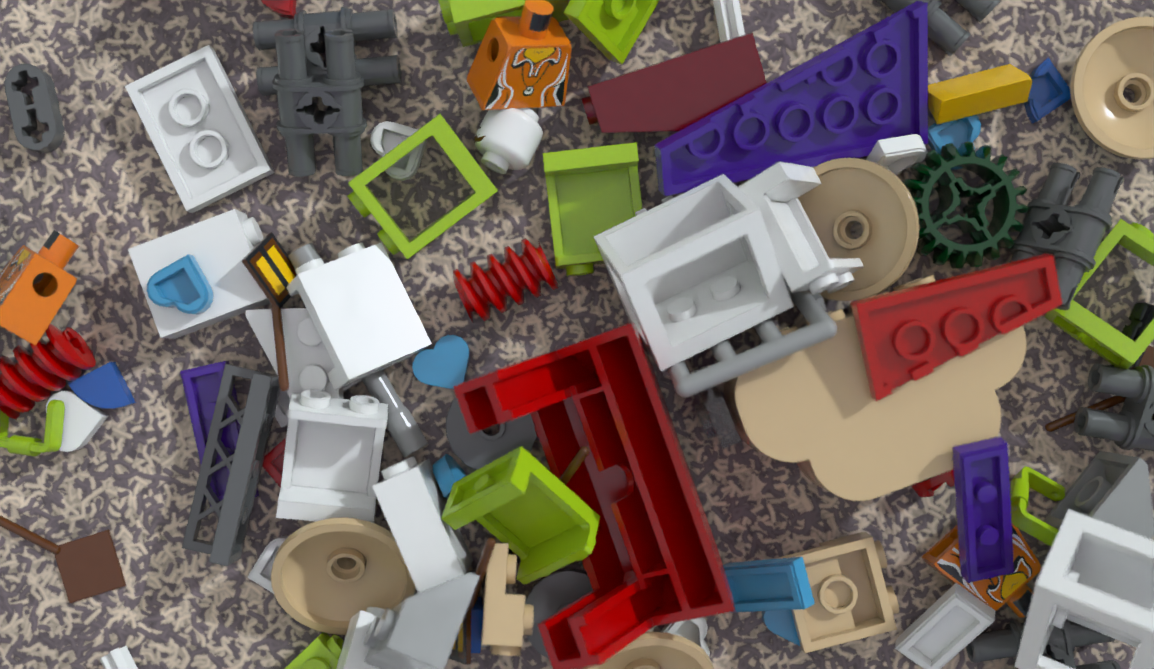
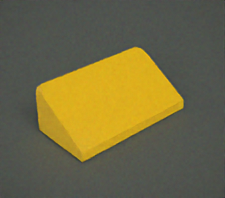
[928,64,1033,125]

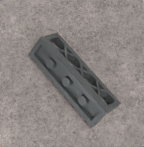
[182,364,280,566]

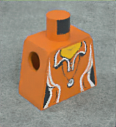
[466,0,572,110]
[0,230,79,346]
[922,524,1041,618]

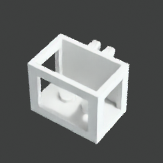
[594,174,793,371]
[1014,509,1154,669]

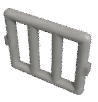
[662,278,837,397]

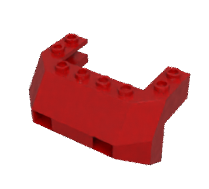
[453,322,735,669]

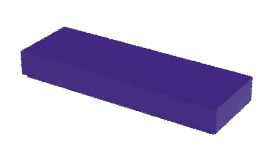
[180,361,259,507]
[952,436,1014,583]

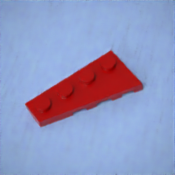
[851,254,1062,401]

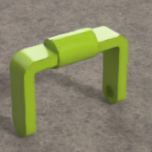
[0,400,65,457]
[1010,466,1065,546]

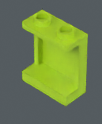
[542,142,643,276]
[441,446,600,585]

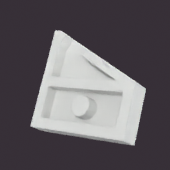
[246,308,343,400]

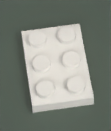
[125,45,275,213]

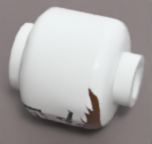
[474,108,543,174]

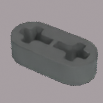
[5,64,64,153]

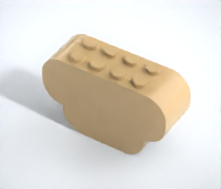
[724,275,1026,501]

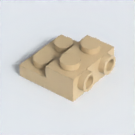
[778,532,899,653]
[481,543,534,656]

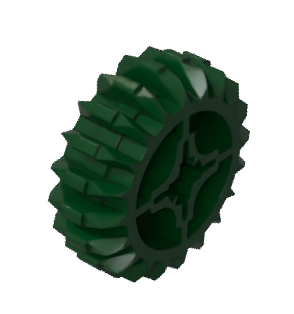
[902,141,1029,269]

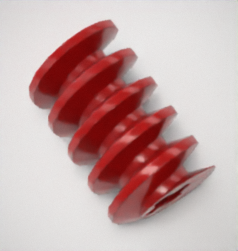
[453,238,559,322]
[0,324,96,420]

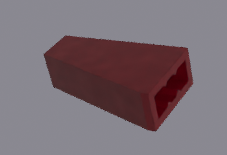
[581,33,767,133]

